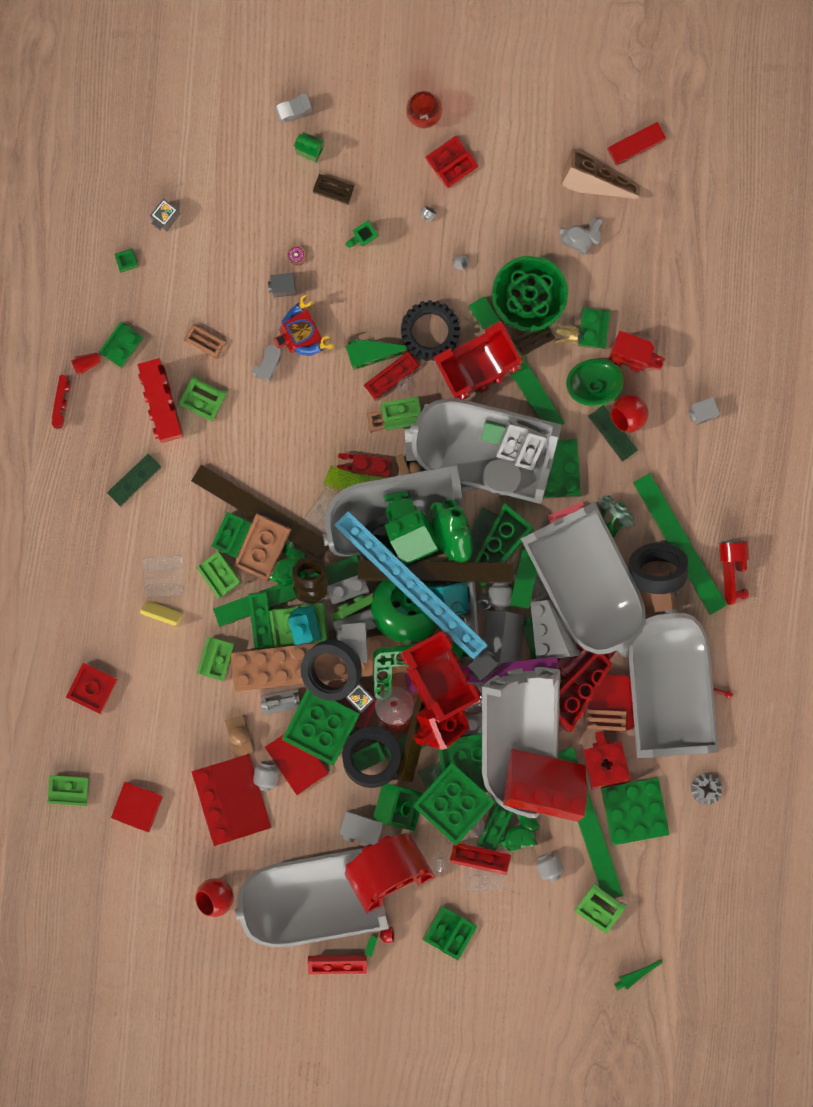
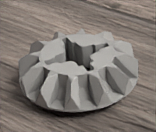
[691,774,722,805]

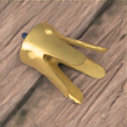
[555,324,584,343]

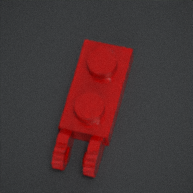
[51,375,71,429]
[336,453,392,478]

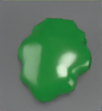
[428,499,473,563]

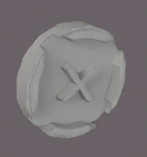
[483,459,521,495]

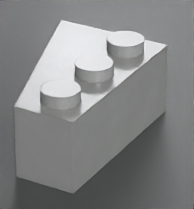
[530,600,582,659]

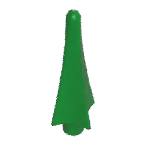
[523,617,536,659]
[614,960,662,991]

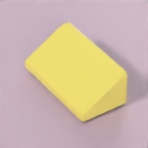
[140,601,183,627]

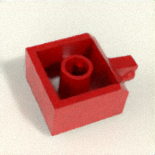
[608,330,665,373]
[414,707,470,750]
[583,731,631,790]

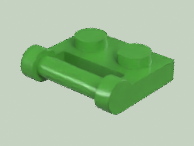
[178,375,228,422]
[575,882,627,934]

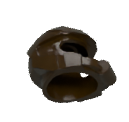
[292,557,328,604]

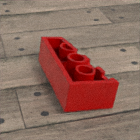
[137,358,184,443]
[559,652,612,732]

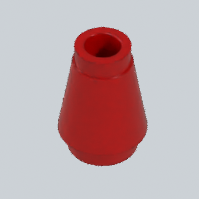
[71,352,101,374]

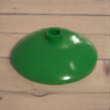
[566,359,624,406]

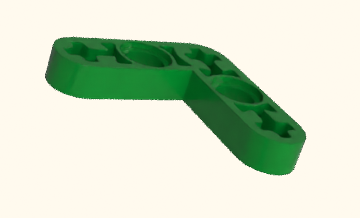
[373,644,417,700]

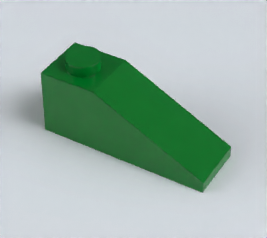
[345,339,407,371]

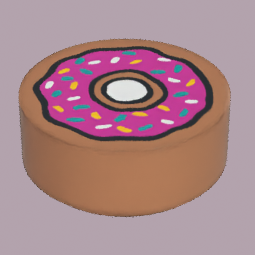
[287,246,306,266]

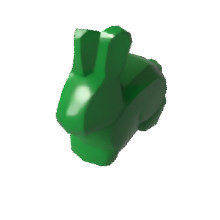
[269,541,307,587]
[499,813,540,852]

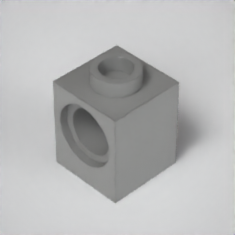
[688,397,720,425]

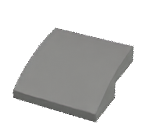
[495,421,547,471]

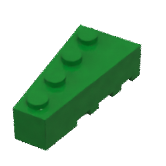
[475,503,534,589]

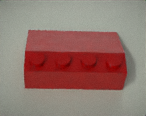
[503,748,587,822]
[191,754,271,846]

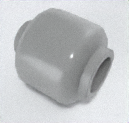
[488,583,513,611]
[253,761,280,791]
[536,852,564,882]

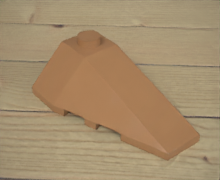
[561,148,640,199]

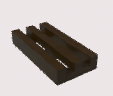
[313,174,355,205]
[513,327,555,356]

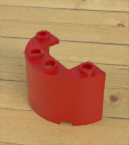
[433,321,523,400]
[401,631,481,723]
[344,833,435,914]

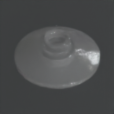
[375,687,414,725]

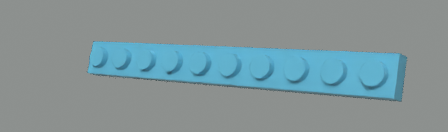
[335,511,488,660]

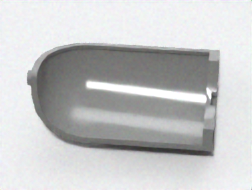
[410,398,562,504]
[323,465,465,557]
[521,502,646,654]
[629,609,719,758]
[482,667,560,818]
[235,848,388,947]

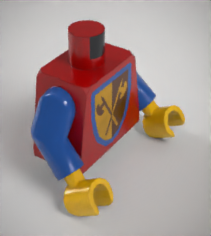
[274,295,334,356]

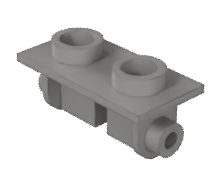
[260,689,301,715]

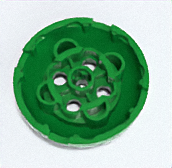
[492,256,568,332]
[371,581,441,644]

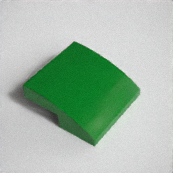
[422,905,477,960]

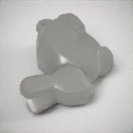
[559,217,603,255]

